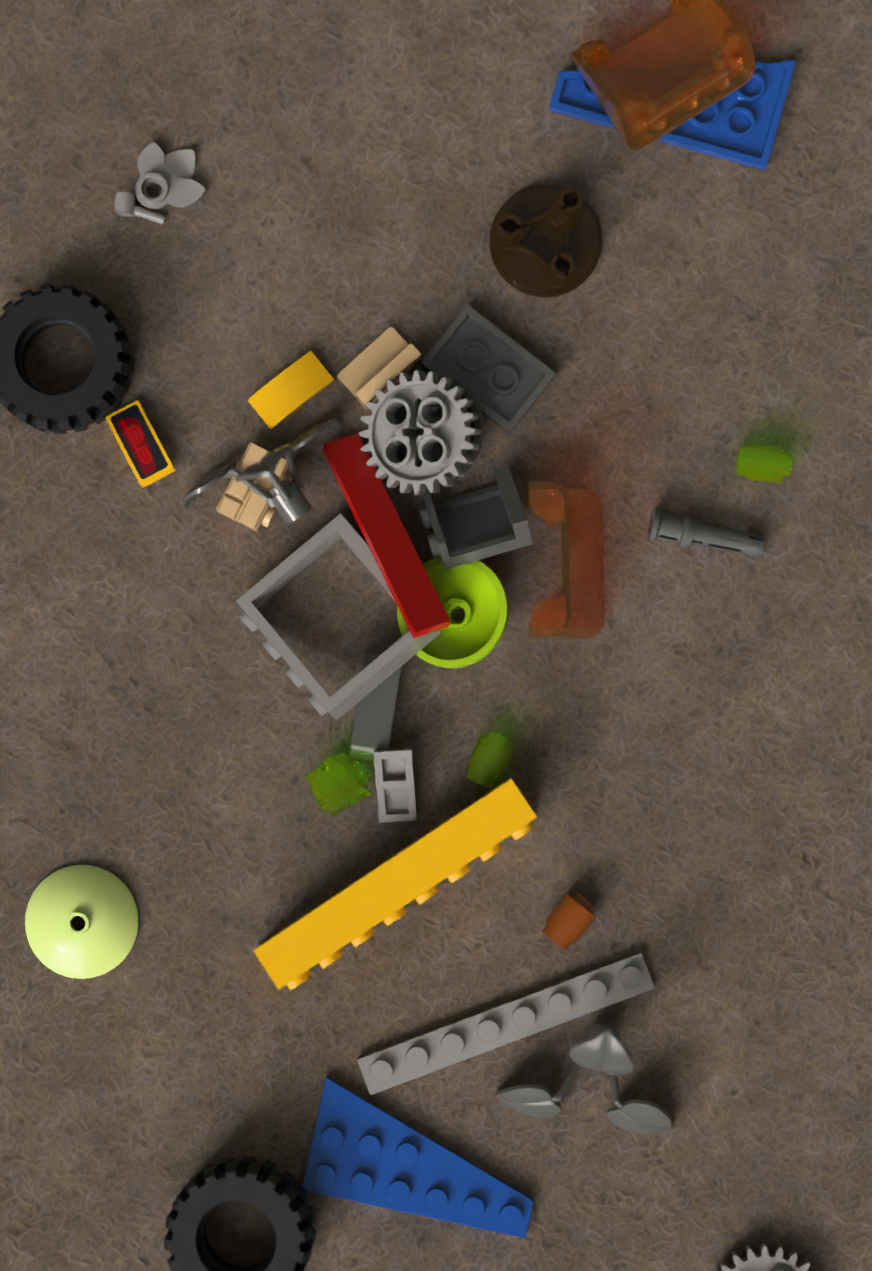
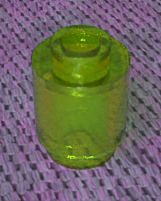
[736,443,792,484]
[465,730,514,789]

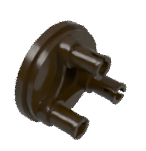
[489,185,602,298]

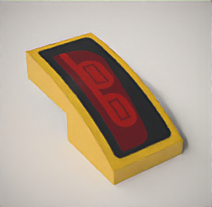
[106,400,176,488]

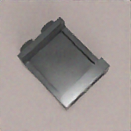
[418,465,533,570]

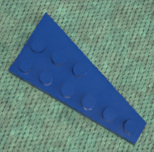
[549,60,796,171]
[302,1076,533,1238]

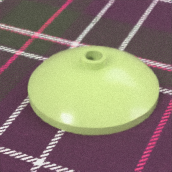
[25,865,139,979]

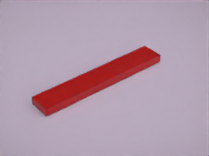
[322,433,450,639]

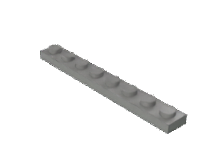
[357,952,655,1095]

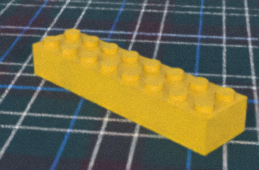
[253,778,537,990]

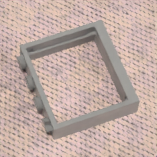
[236,513,441,721]

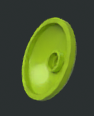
[397,556,509,668]

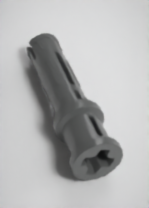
[647,508,765,558]

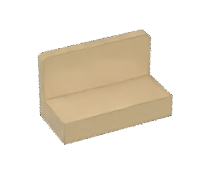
[338,327,422,409]

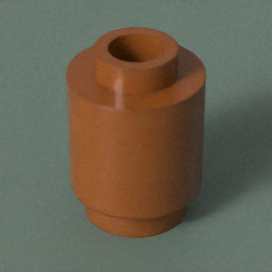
[542,892,597,950]

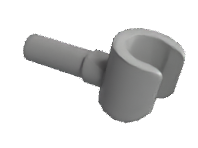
[114,192,165,225]

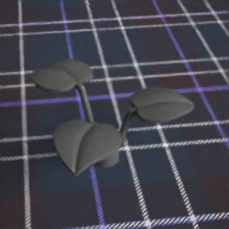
[183,418,341,524]
[496,1024,674,1134]

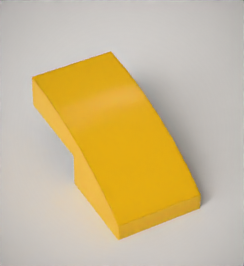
[248,351,334,430]

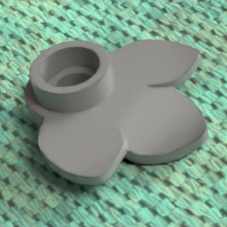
[135,142,206,209]

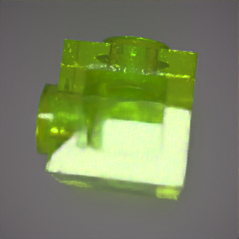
[305,752,372,816]

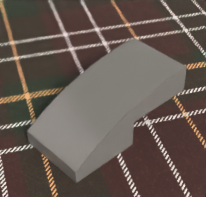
[374,748,417,823]

